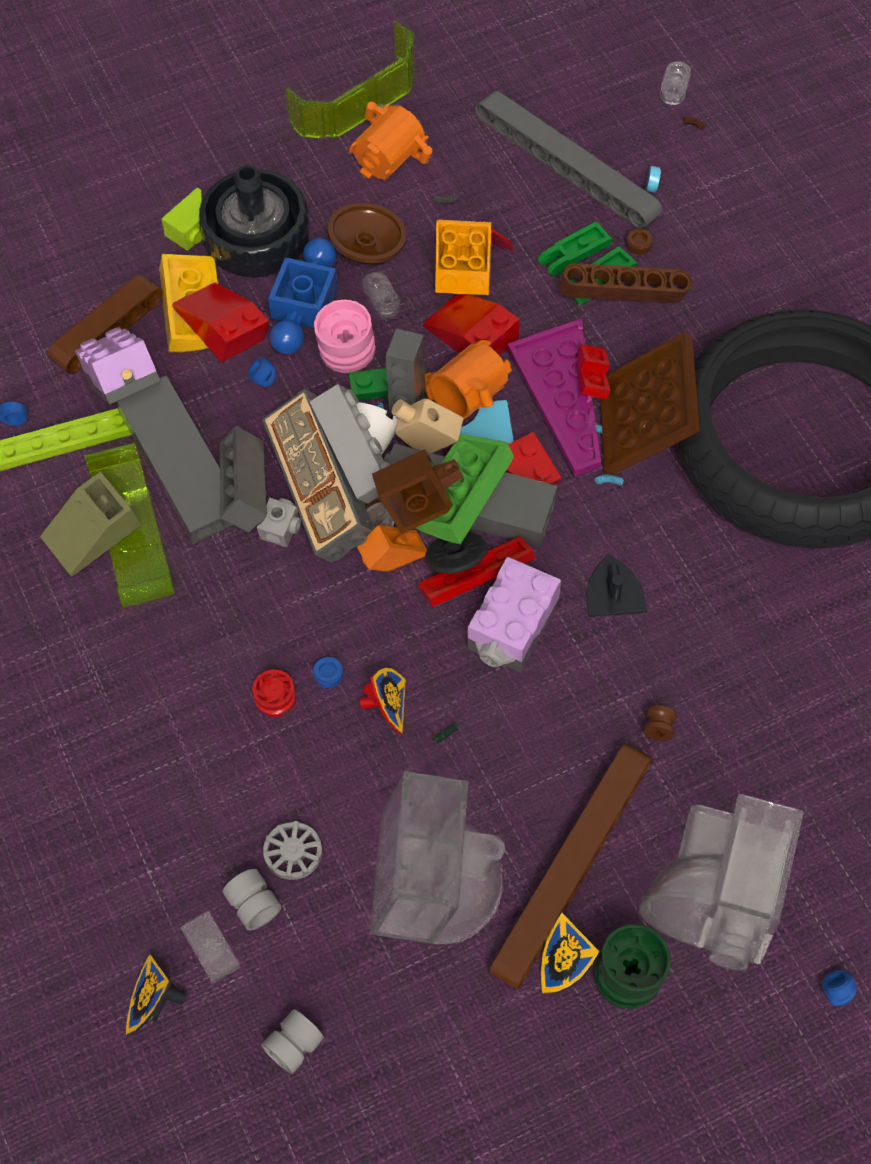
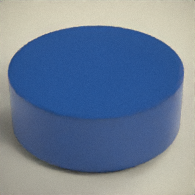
[0,402,28,426]
[313,657,343,688]

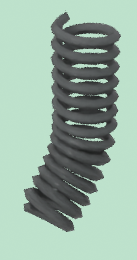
[433,193,459,204]

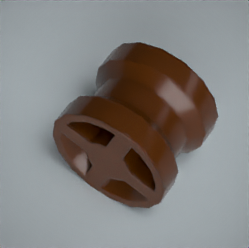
[643,705,677,741]

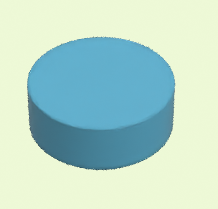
[645,166,661,193]

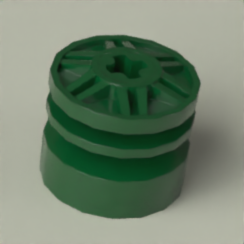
[594,925,671,1009]

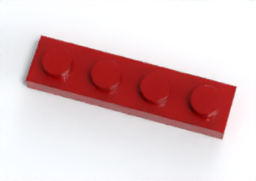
[418,536,535,607]

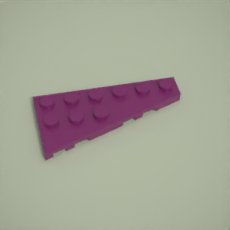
[507,318,601,477]

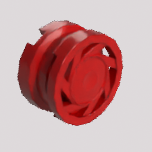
[252,669,296,718]

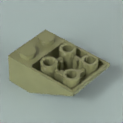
[40,471,141,577]

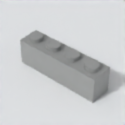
[310,384,390,504]

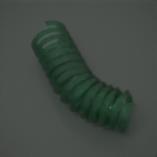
[433,722,459,744]

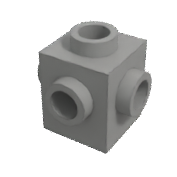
[257,498,301,547]

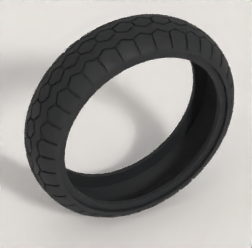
[677,310,871,549]

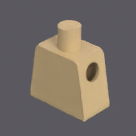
[391,398,464,453]

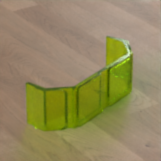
[286,21,415,139]
[84,443,175,608]

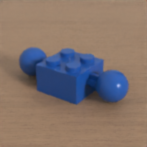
[268,237,338,355]

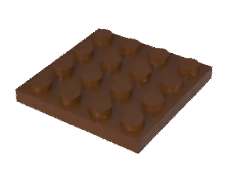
[601,332,700,476]

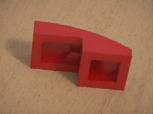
[578,344,611,400]

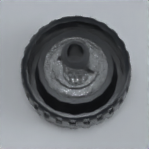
[199,165,309,278]

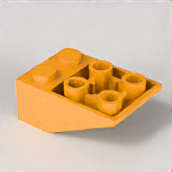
[435,220,492,295]

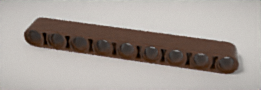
[489,743,653,990]

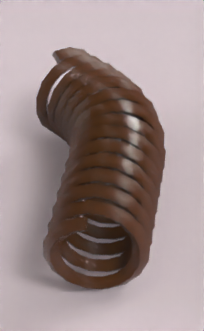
[683,117,706,130]

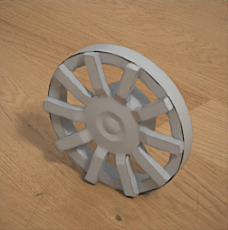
[263,821,322,880]

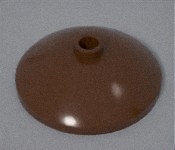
[327,203,406,263]

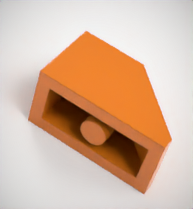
[357,525,427,572]

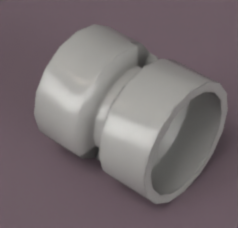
[223,869,282,930]
[261,1009,324,1074]

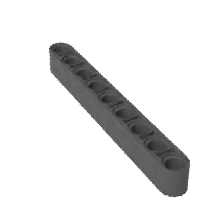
[475,90,662,229]

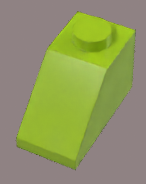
[161,187,203,251]

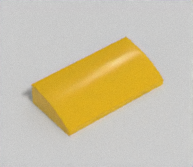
[159,254,218,352]

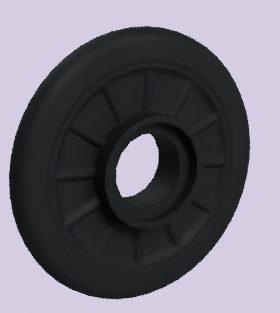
[425,533,487,574]

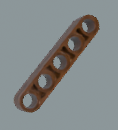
[558,263,693,303]
[48,274,163,374]

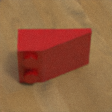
[172,282,269,362]
[423,294,520,356]

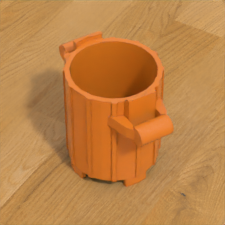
[349,102,432,181]
[425,340,512,419]

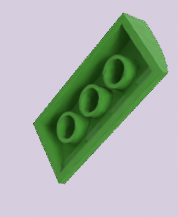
[416,434,514,544]

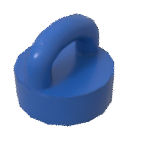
[248,356,276,387]
[821,970,857,1006]

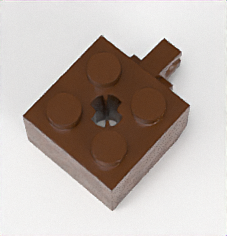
[372,449,463,534]

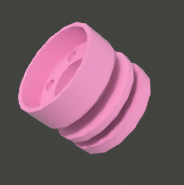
[314,299,376,373]

